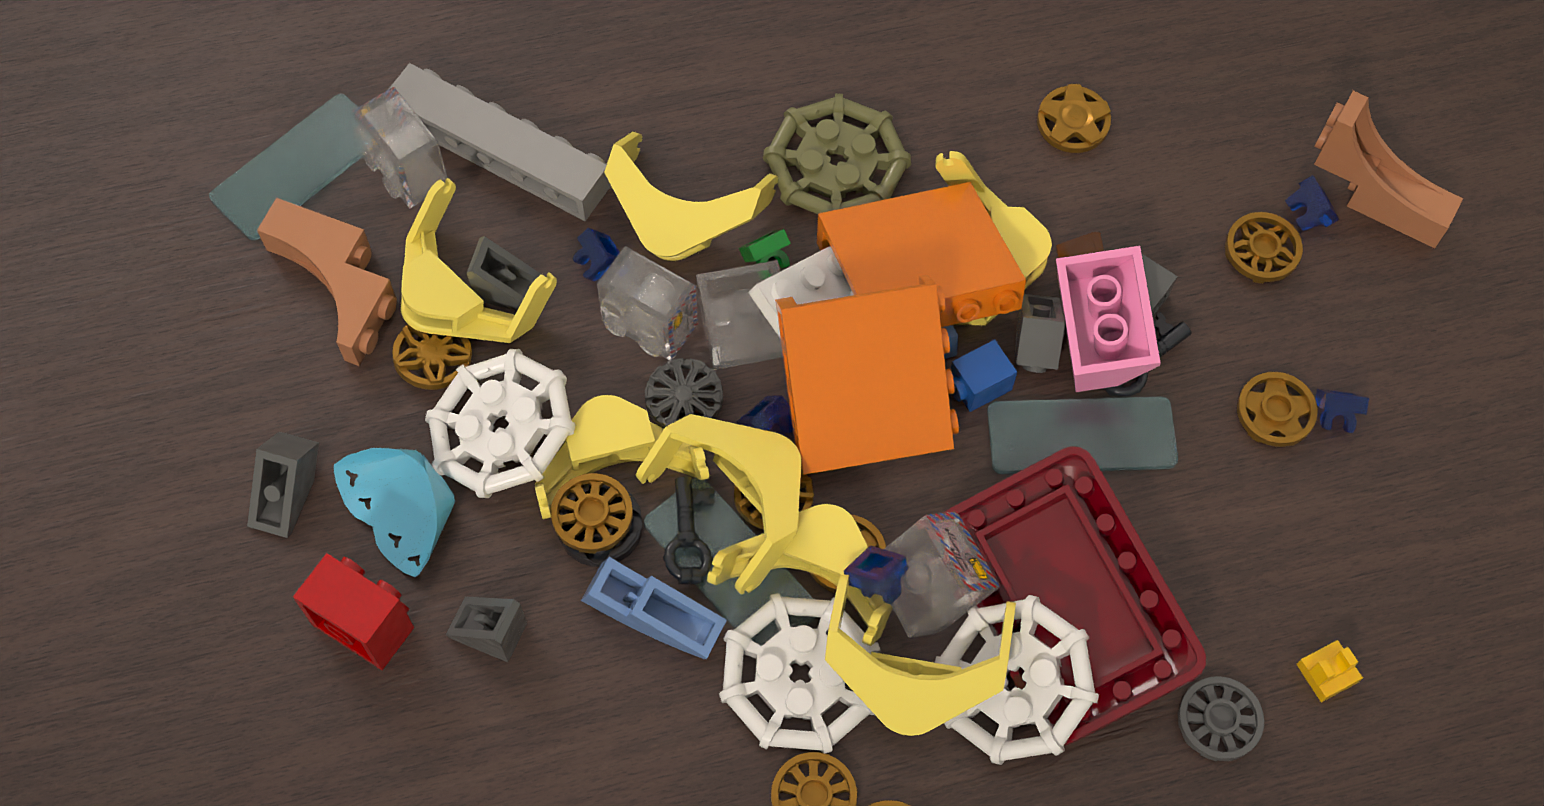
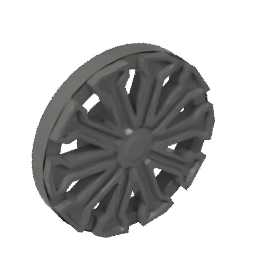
[645,358,723,429]
[1177,676,1264,761]

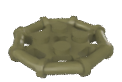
[763,93,911,214]

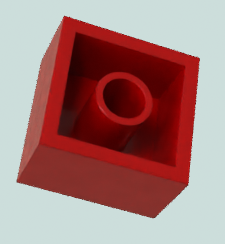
[293,553,414,671]

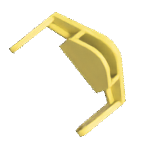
[604,132,778,261]
[936,151,1052,326]
[401,178,557,343]
[535,395,709,519]
[636,414,801,595]
[707,504,893,646]
[825,574,1016,736]

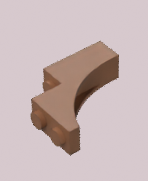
[1314,91,1463,248]
[257,198,397,366]

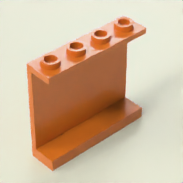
[817,182,1026,327]
[775,275,959,475]

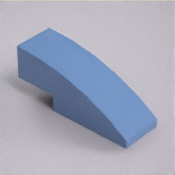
[581,557,727,659]

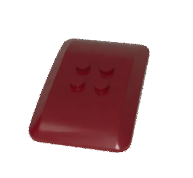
[936,446,1206,746]

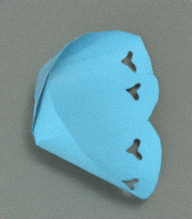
[334,448,456,577]

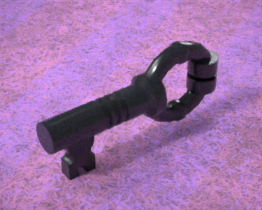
[1103,312,1192,397]
[663,476,715,585]

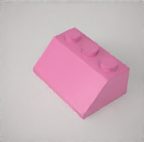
[1056,246,1160,392]

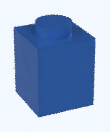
[950,340,1017,412]

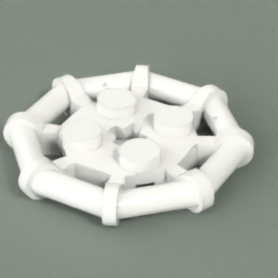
[425,349,576,498]
[719,593,881,754]
[935,595,1099,765]

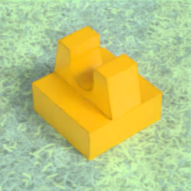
[1296,640,1363,702]

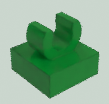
[738,229,791,277]

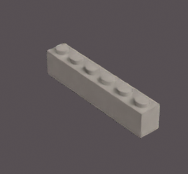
[383,63,611,221]

